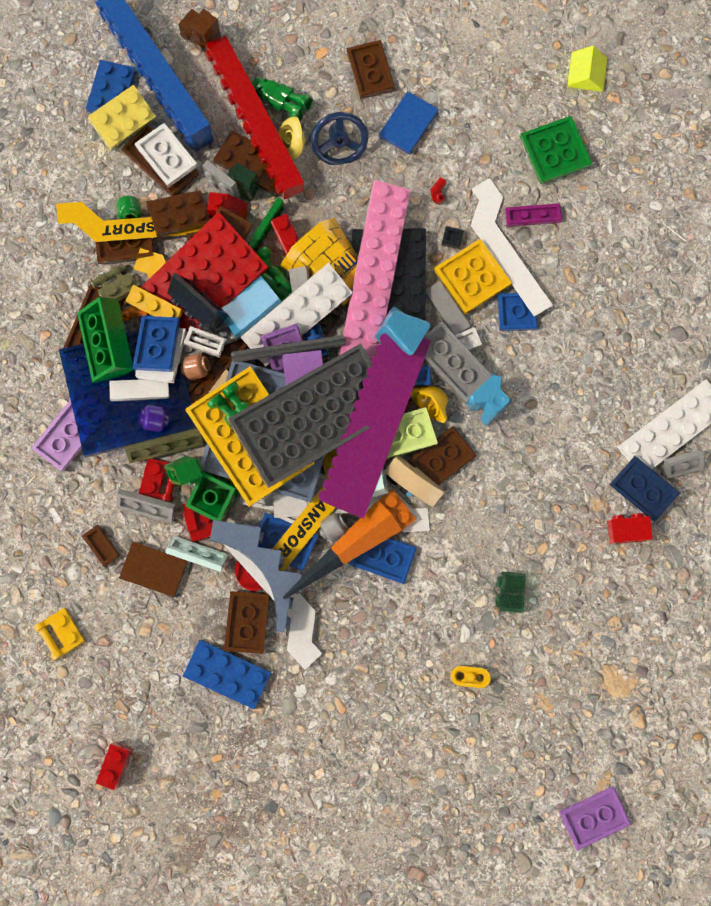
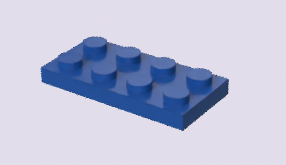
[182,640,272,709]

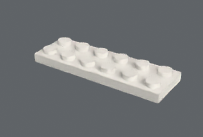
[240,263,353,367]
[617,379,711,469]

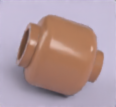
[181,353,211,380]

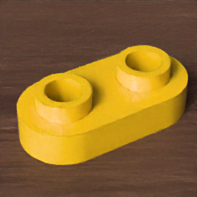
[450,666,491,688]

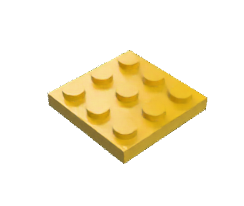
[434,239,512,315]

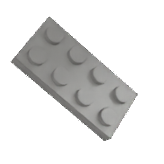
[424,321,492,403]

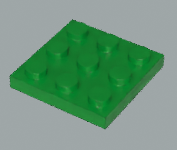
[520,116,592,185]

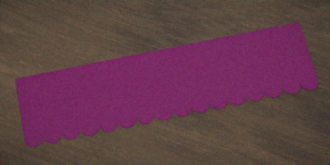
[319,333,431,519]

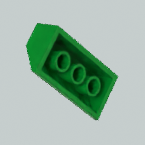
[77,296,134,383]

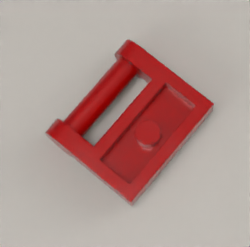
[139,459,175,503]

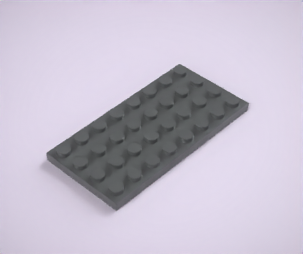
[227,343,373,488]

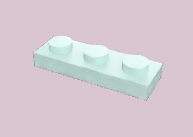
[166,536,228,572]

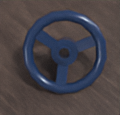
[311,111,369,165]

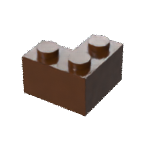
[178,9,221,51]

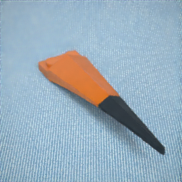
[283,489,416,599]

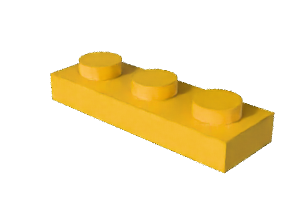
[125,285,184,318]

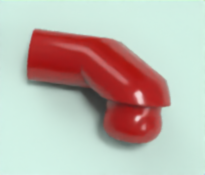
[430,177,447,204]

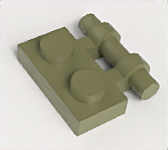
[91,264,140,302]

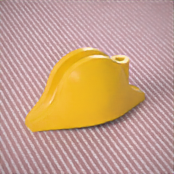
[410,385,448,423]

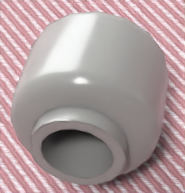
[319,513,349,542]

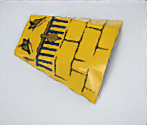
[280,218,358,306]

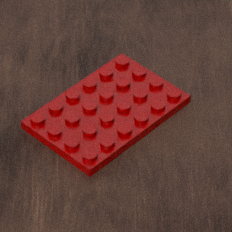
[140,212,269,338]

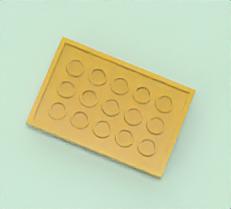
[185,366,315,507]

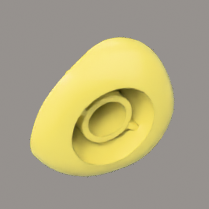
[278,117,306,160]

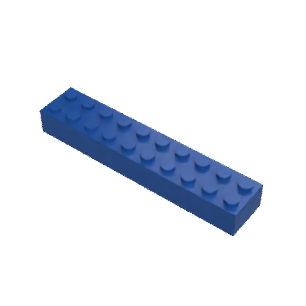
[94,0,214,152]

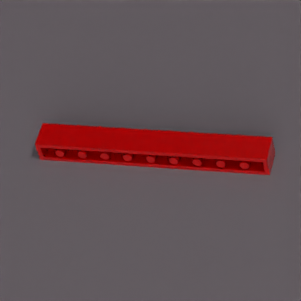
[205,36,304,200]

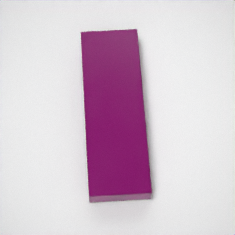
[505,203,562,227]

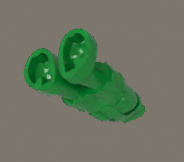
[252,76,313,122]
[257,246,292,301]
[207,382,250,428]

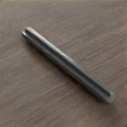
[231,335,346,362]

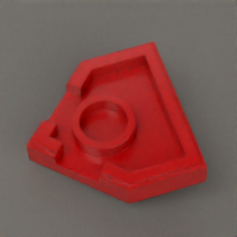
[182,503,213,542]

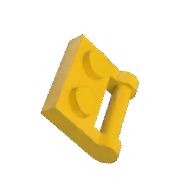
[34,608,85,661]

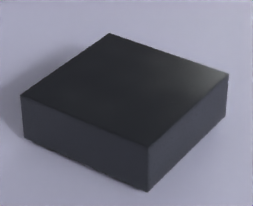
[441,226,464,249]

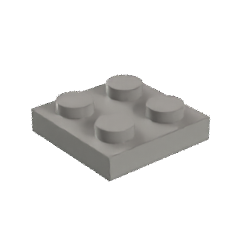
[202,160,240,198]

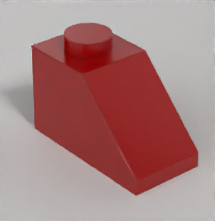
[207,192,248,220]

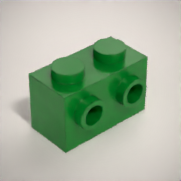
[164,456,202,486]

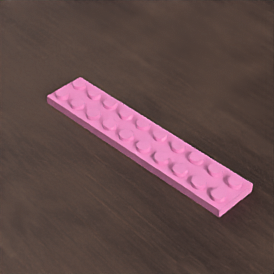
[339,180,410,360]

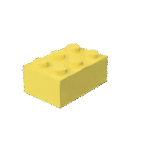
[88,85,156,151]

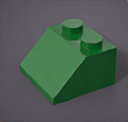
[186,471,239,521]

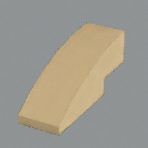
[384,456,445,507]

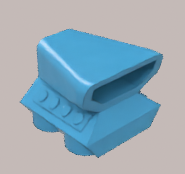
[375,307,431,355]
[466,374,512,426]

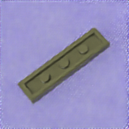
[124,428,205,464]

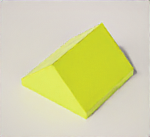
[567,46,607,92]

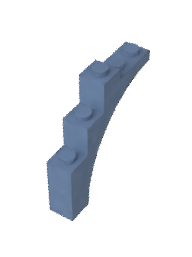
[210,520,303,633]

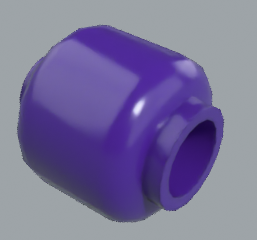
[139,405,169,432]

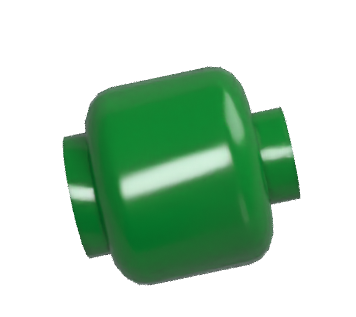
[116,195,142,219]

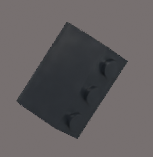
[167,273,229,332]

